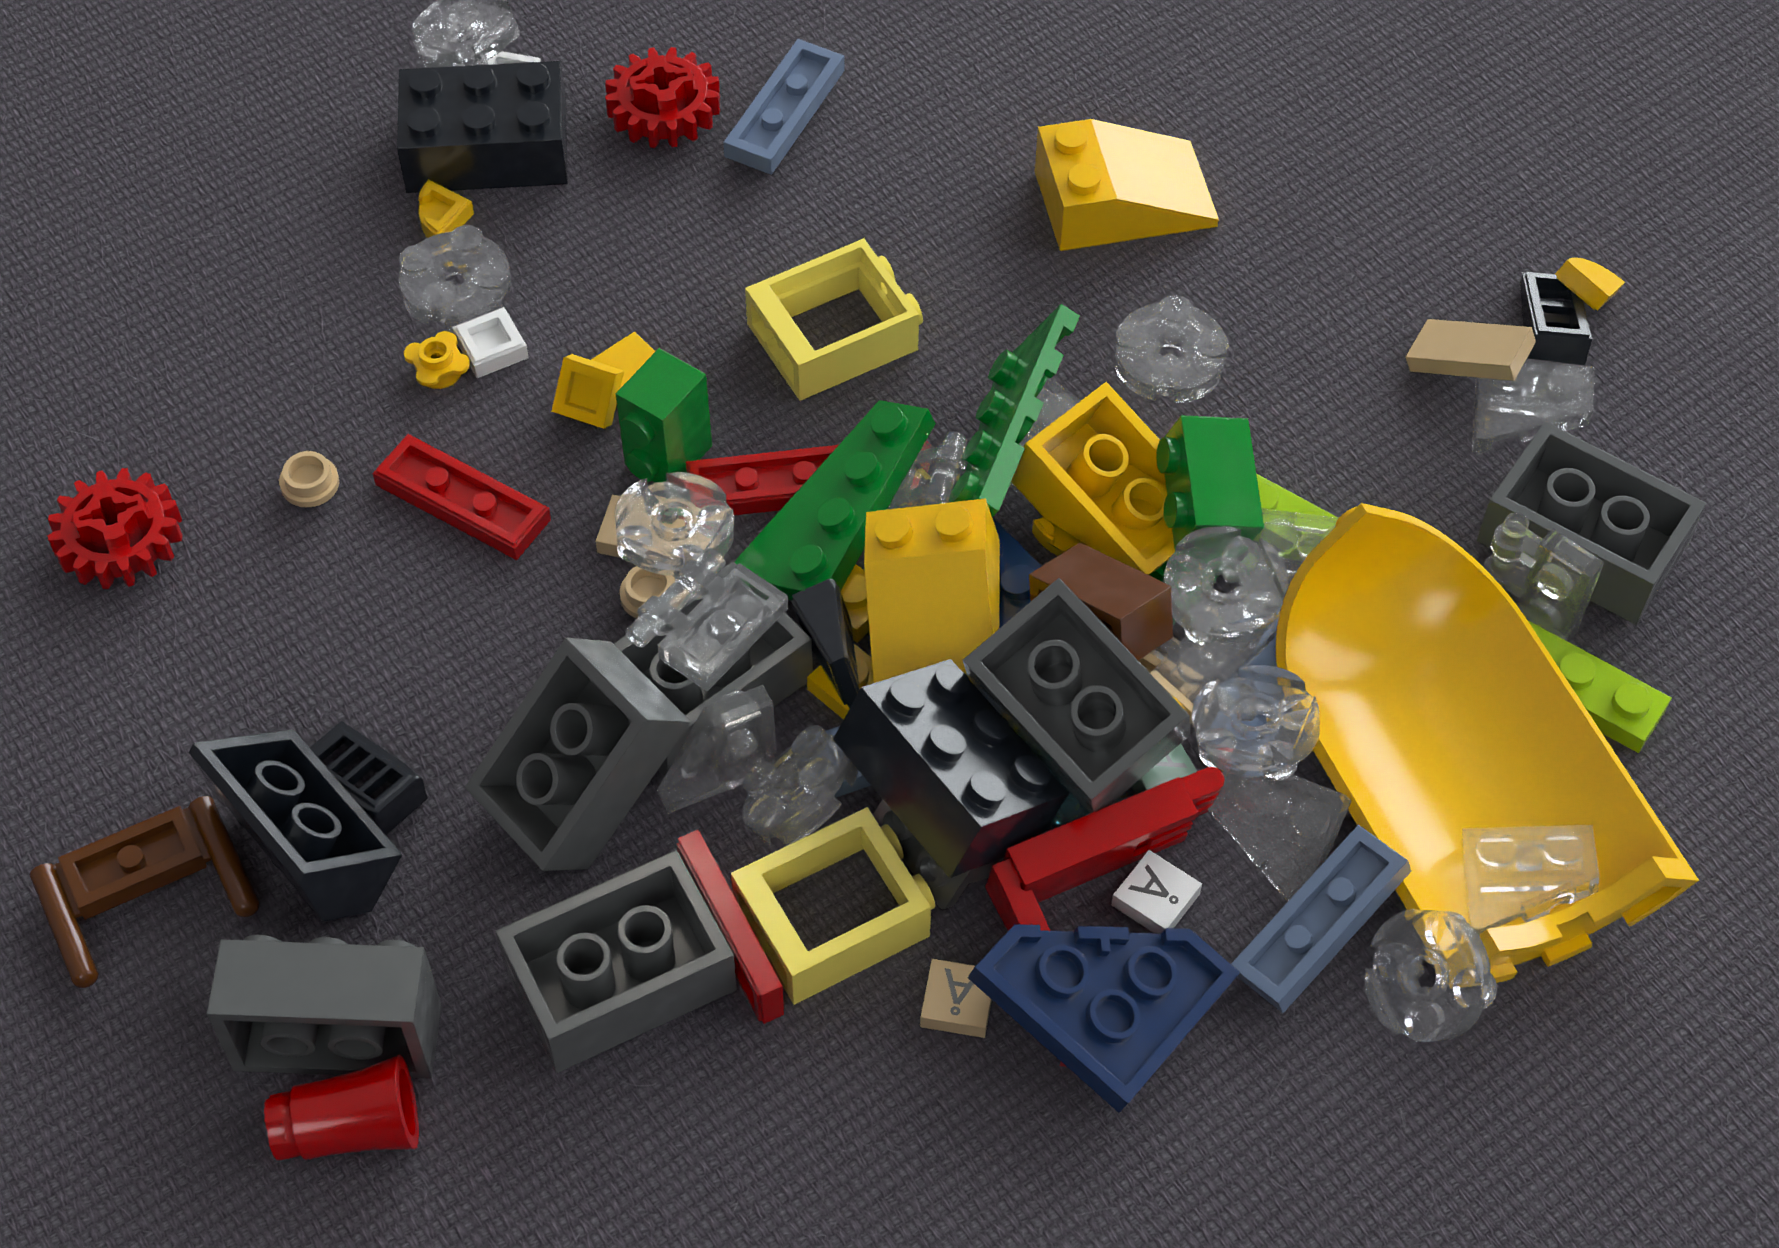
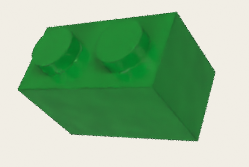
[616,348,712,491]
[1156,415,1264,552]

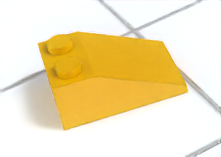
[1035,119,1219,251]
[1011,382,1180,575]
[864,498,1000,683]

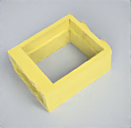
[745,239,923,401]
[731,807,935,1005]

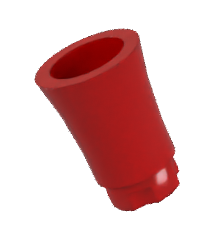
[264,1055,419,1160]

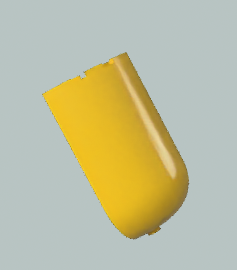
[1276,503,1699,989]

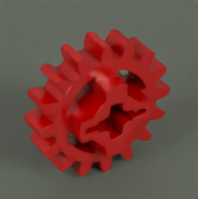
[605,47,720,148]
[47,468,183,589]

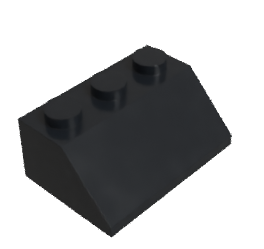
[189,729,402,922]

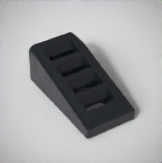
[1520,272,1592,374]
[791,579,860,708]
[310,721,428,835]

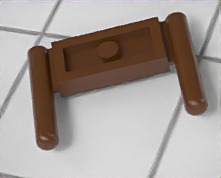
[30,796,259,988]

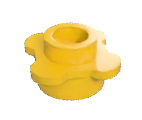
[404,331,470,389]

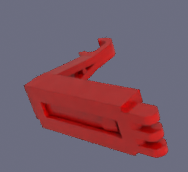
[985,767,1225,1067]

